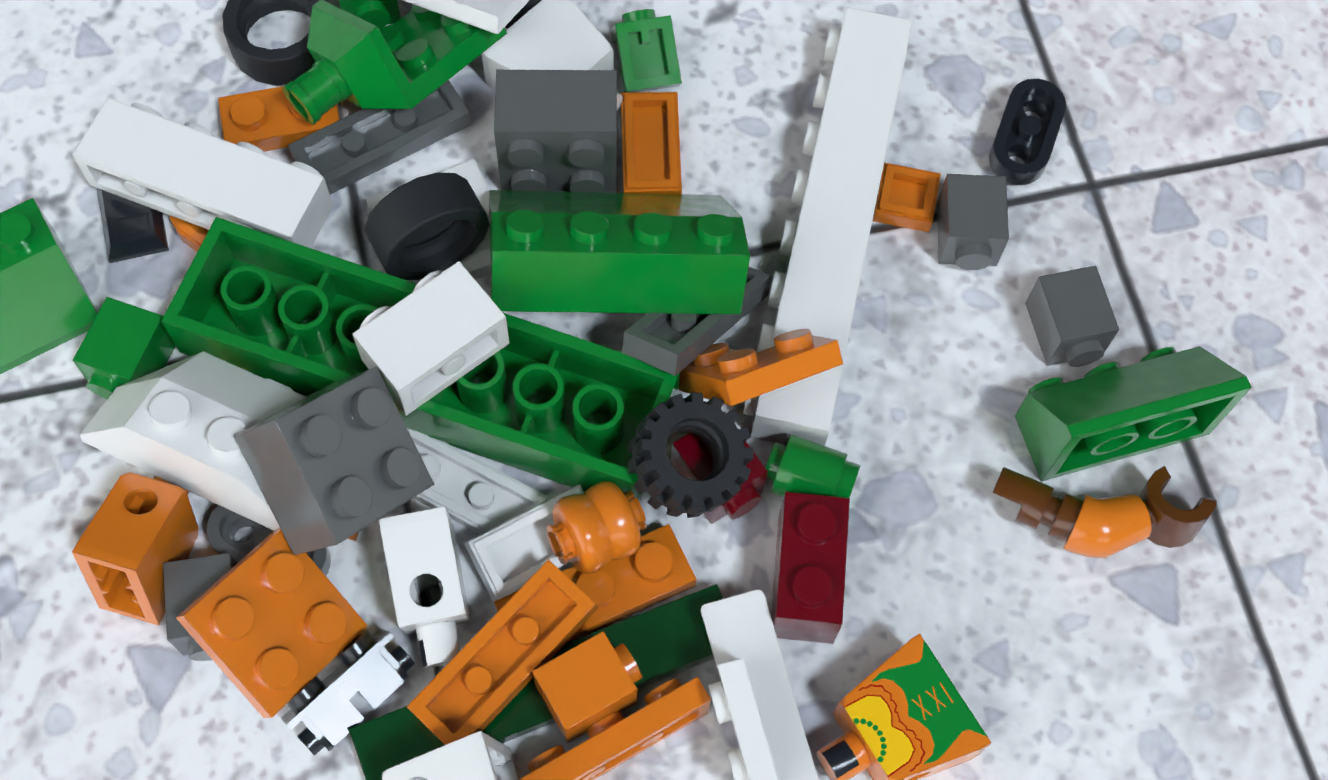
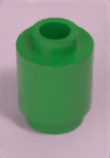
[766,434,861,498]

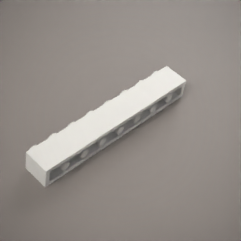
[743,7,913,446]

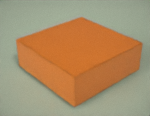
[872,162,941,233]

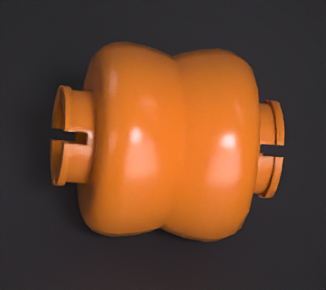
[546,481,646,574]

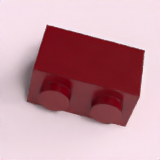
[771,492,850,644]

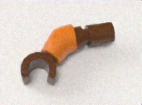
[993,466,1217,558]

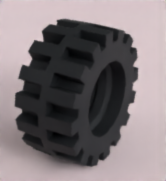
[627,392,753,518]

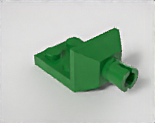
[283,0,507,125]

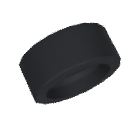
[222,0,328,86]
[364,172,490,280]

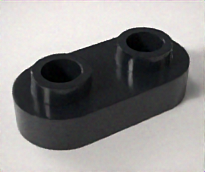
[989,79,1066,185]

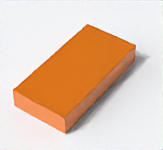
[621,92,682,194]

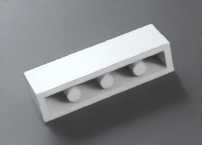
[72,97,333,248]

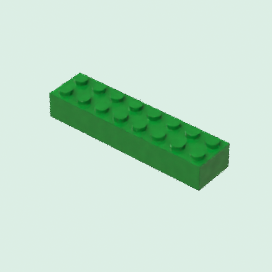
[161,217,680,501]

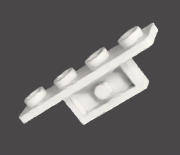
[701,589,819,780]

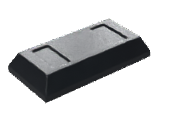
[97,188,169,263]

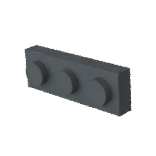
[288,80,472,195]
[622,267,771,376]

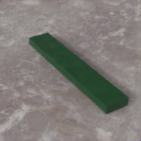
[349,584,723,780]

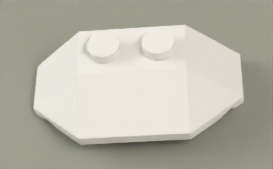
[80,351,306,530]

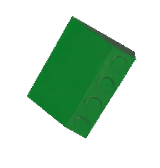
[489,190,750,314]

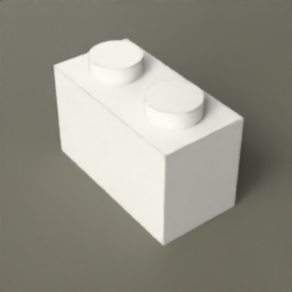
[352,261,510,416]

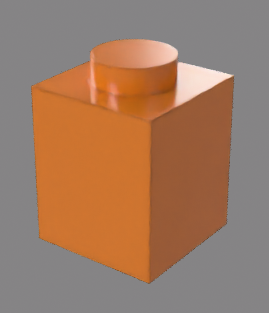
[532,631,642,744]

